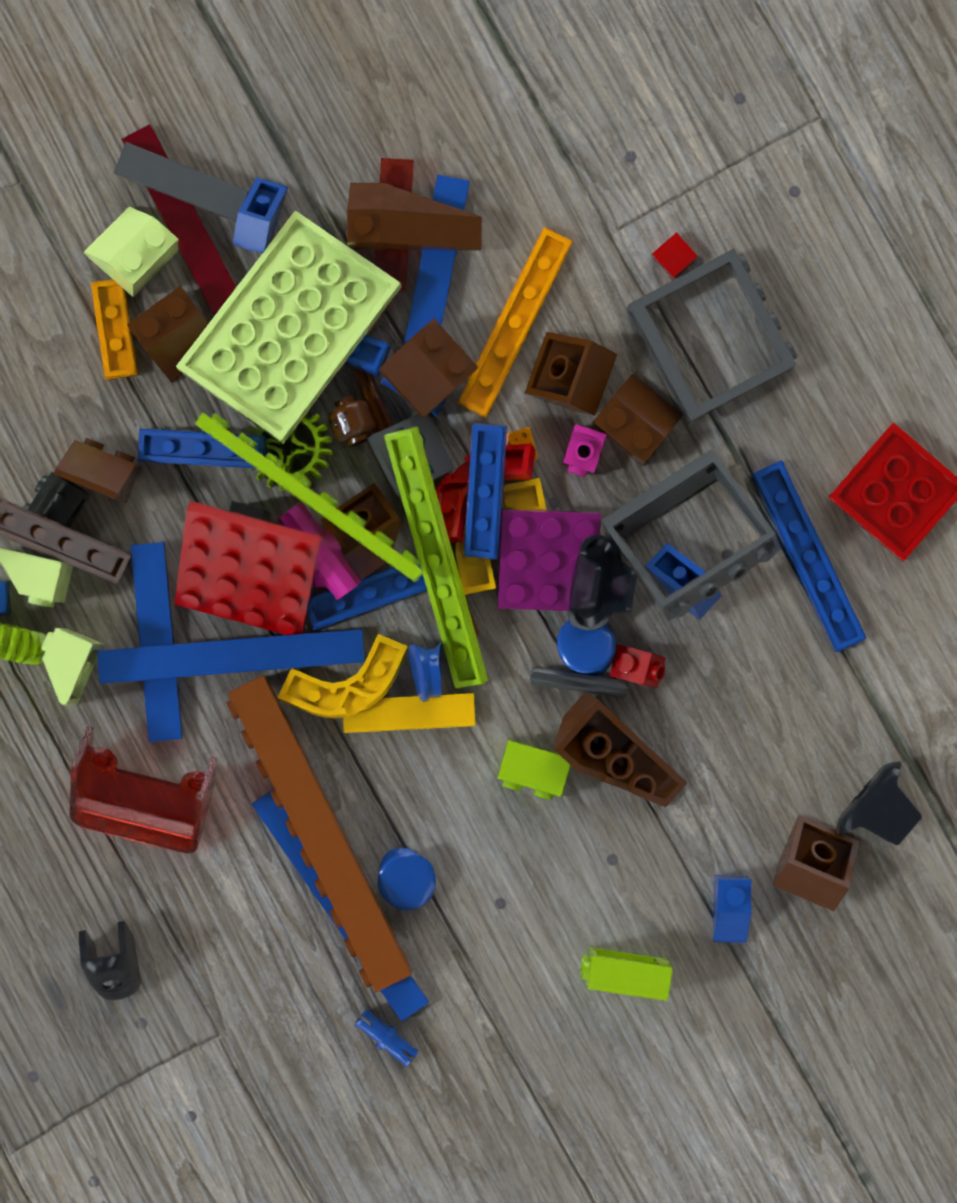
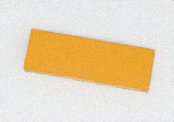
[90,279,139,381]

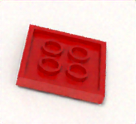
[827,422,957,562]

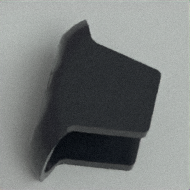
[569,535,638,630]
[837,761,922,845]
[79,921,141,1000]

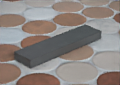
[114,142,249,223]

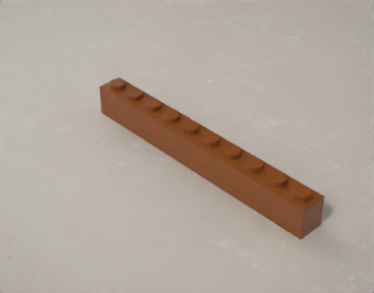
[226,675,413,993]

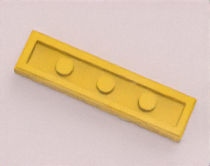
[343,693,476,733]

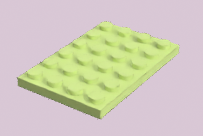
[176,210,402,444]

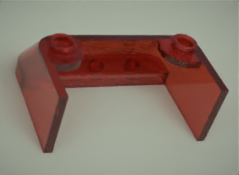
[69,725,217,853]

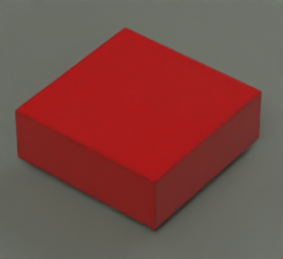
[651,232,698,280]

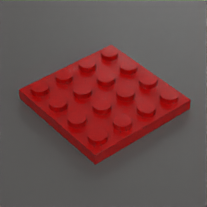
[174,501,322,635]

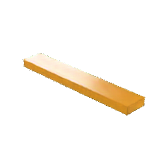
[457,227,573,419]

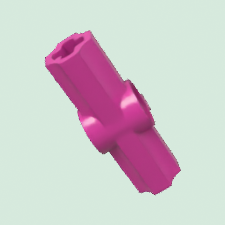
[277,501,361,599]

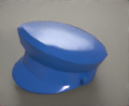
[557,620,616,676]
[407,642,442,702]
[377,847,436,910]

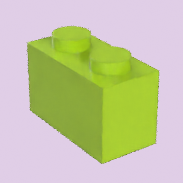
[497,739,570,801]

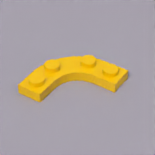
[456,478,547,595]
[277,634,408,718]

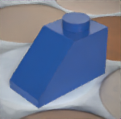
[233,177,288,253]
[645,543,722,620]
[713,875,752,943]

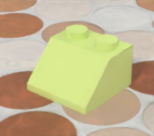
[84,207,178,297]
[0,548,73,608]
[42,628,104,706]

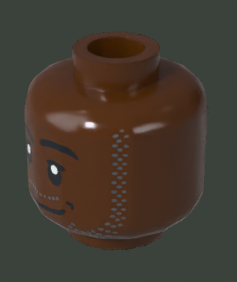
[328,396,376,447]

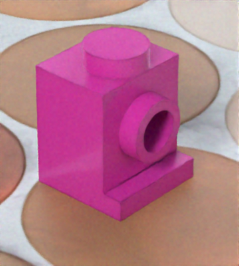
[562,424,607,478]

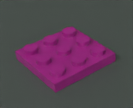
[497,509,601,611]

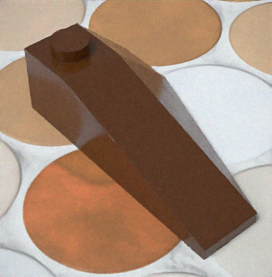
[347,182,482,251]
[552,692,687,807]

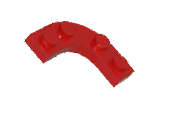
[436,443,536,543]

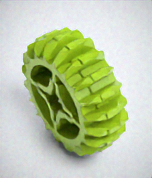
[247,409,333,492]
[0,622,47,665]

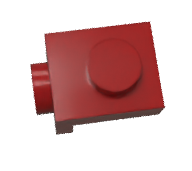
[609,644,666,689]

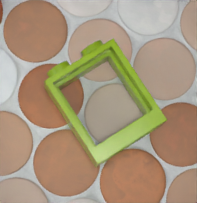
[580,947,673,1001]

